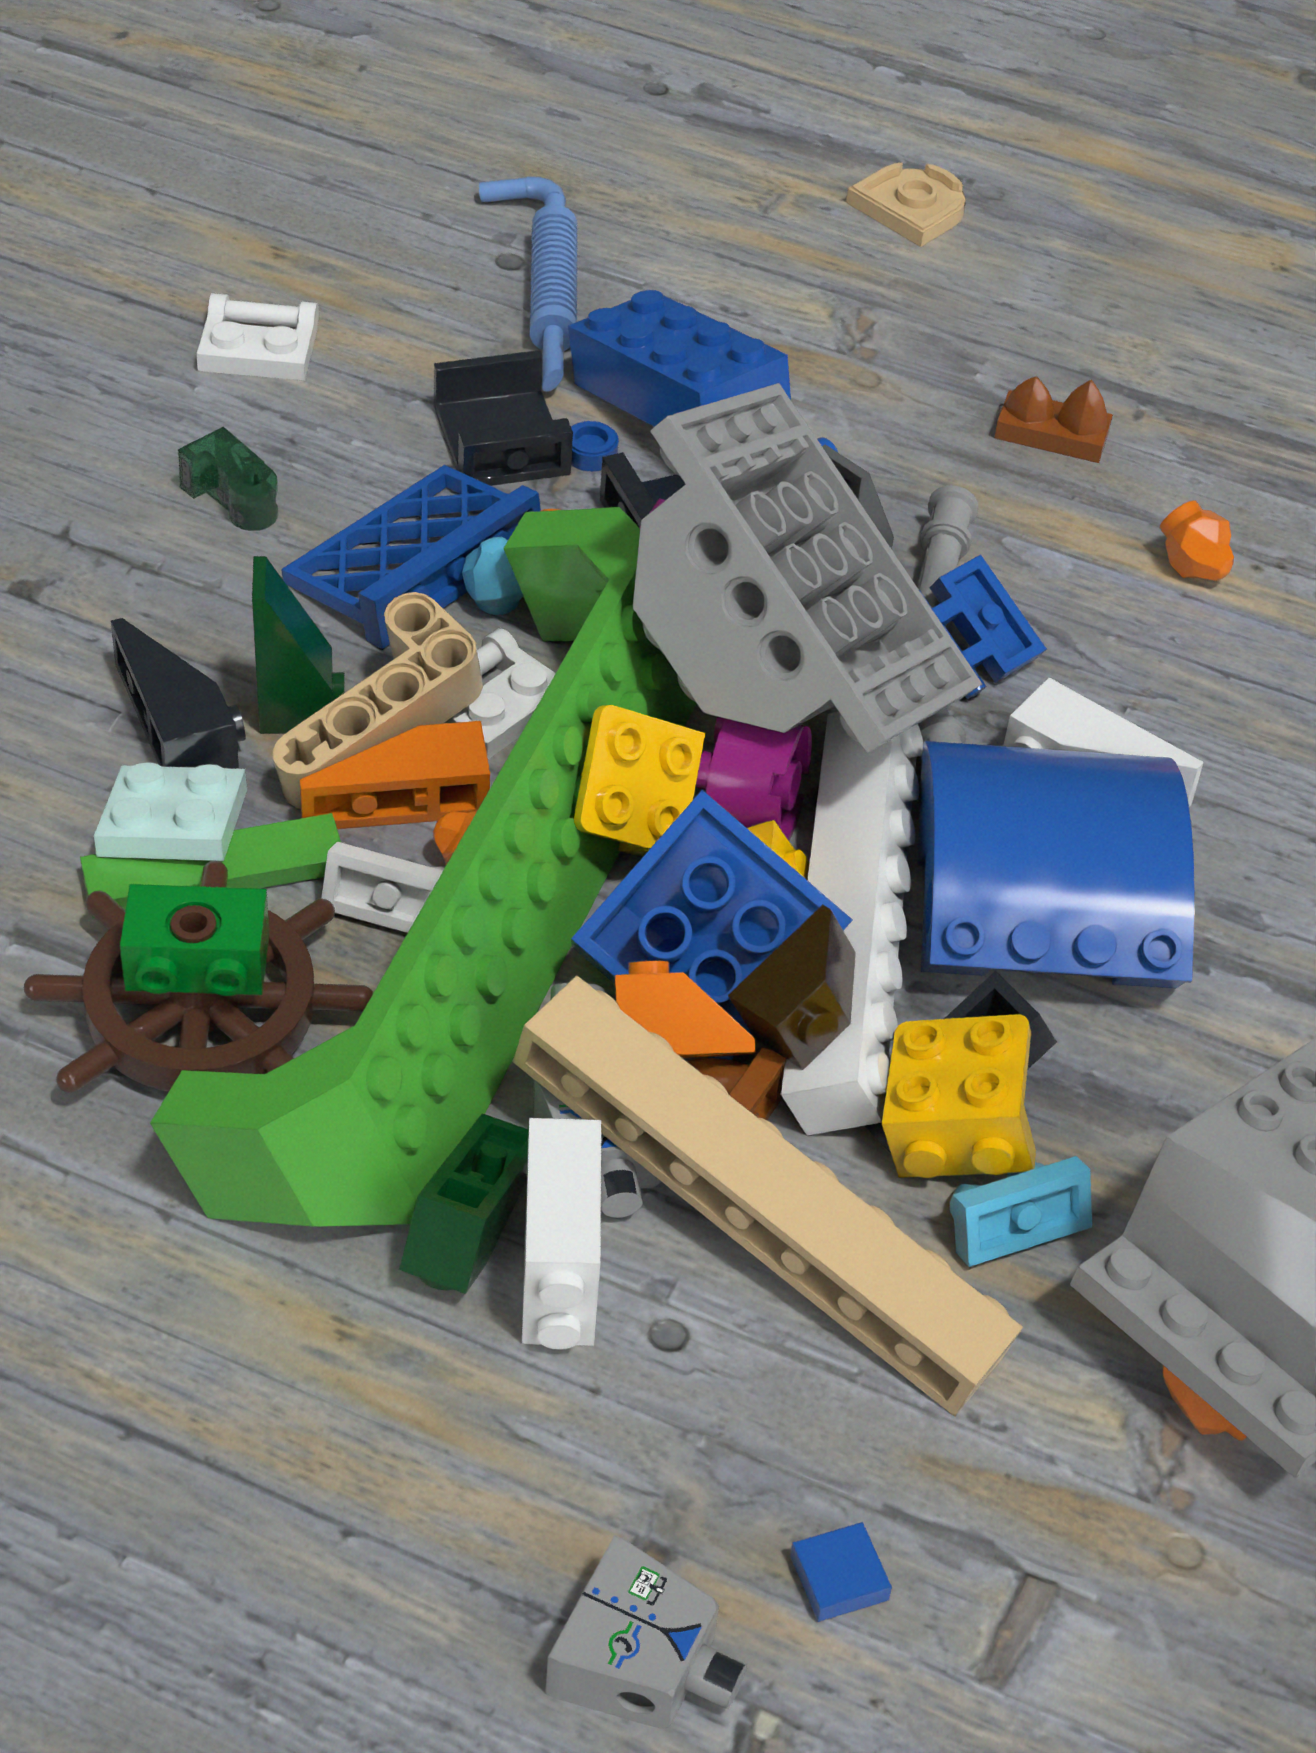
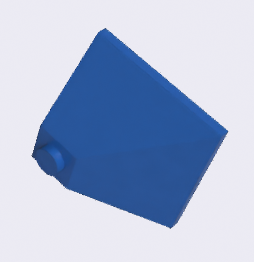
[571,790,853,1060]

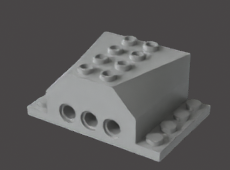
[633,383,982,753]
[1070,1038,1316,1478]

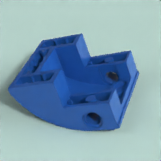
[917,741,1195,989]

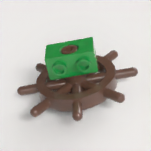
[24,861,373,1093]

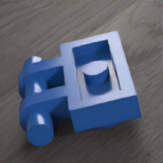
[919,554,1047,700]

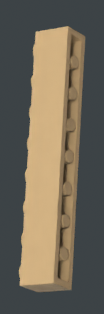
[513,976,1023,1417]

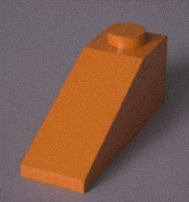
[300,721,490,829]

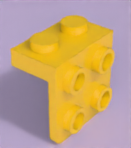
[574,705,705,856]
[882,1014,1036,1178]

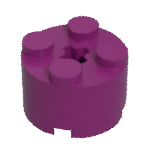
[696,716,812,841]

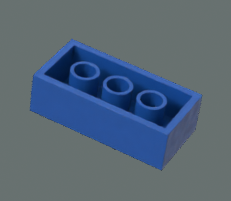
[568,290,791,427]

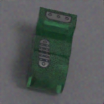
[178,426,278,531]

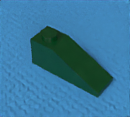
[252,556,345,734]
[399,1113,529,1294]

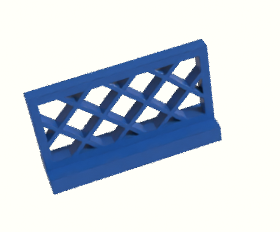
[281,465,541,649]

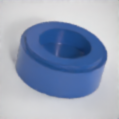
[571,421,619,472]

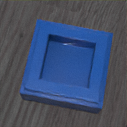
[790,1522,892,1622]

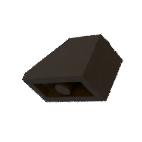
[728,904,856,1070]

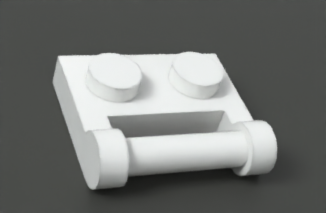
[197,293,319,381]
[443,628,556,760]

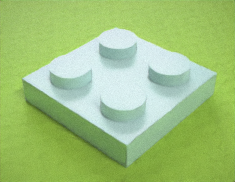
[94,763,247,861]

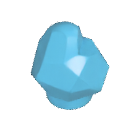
[462,537,523,615]

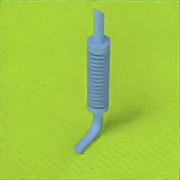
[479,177,577,392]

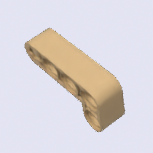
[273,592,483,809]

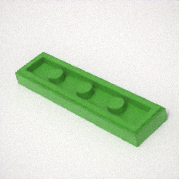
[80,813,341,918]

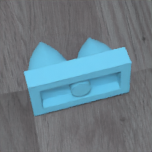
[950,1156,1092,1267]

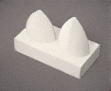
[322,842,445,933]

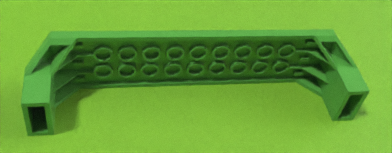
[150,507,696,1227]

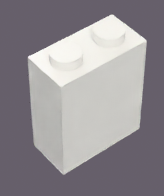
[522,1118,601,1349]

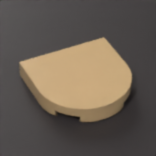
[846,163,966,247]

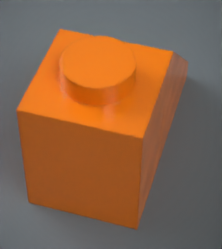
[615,961,755,1058]

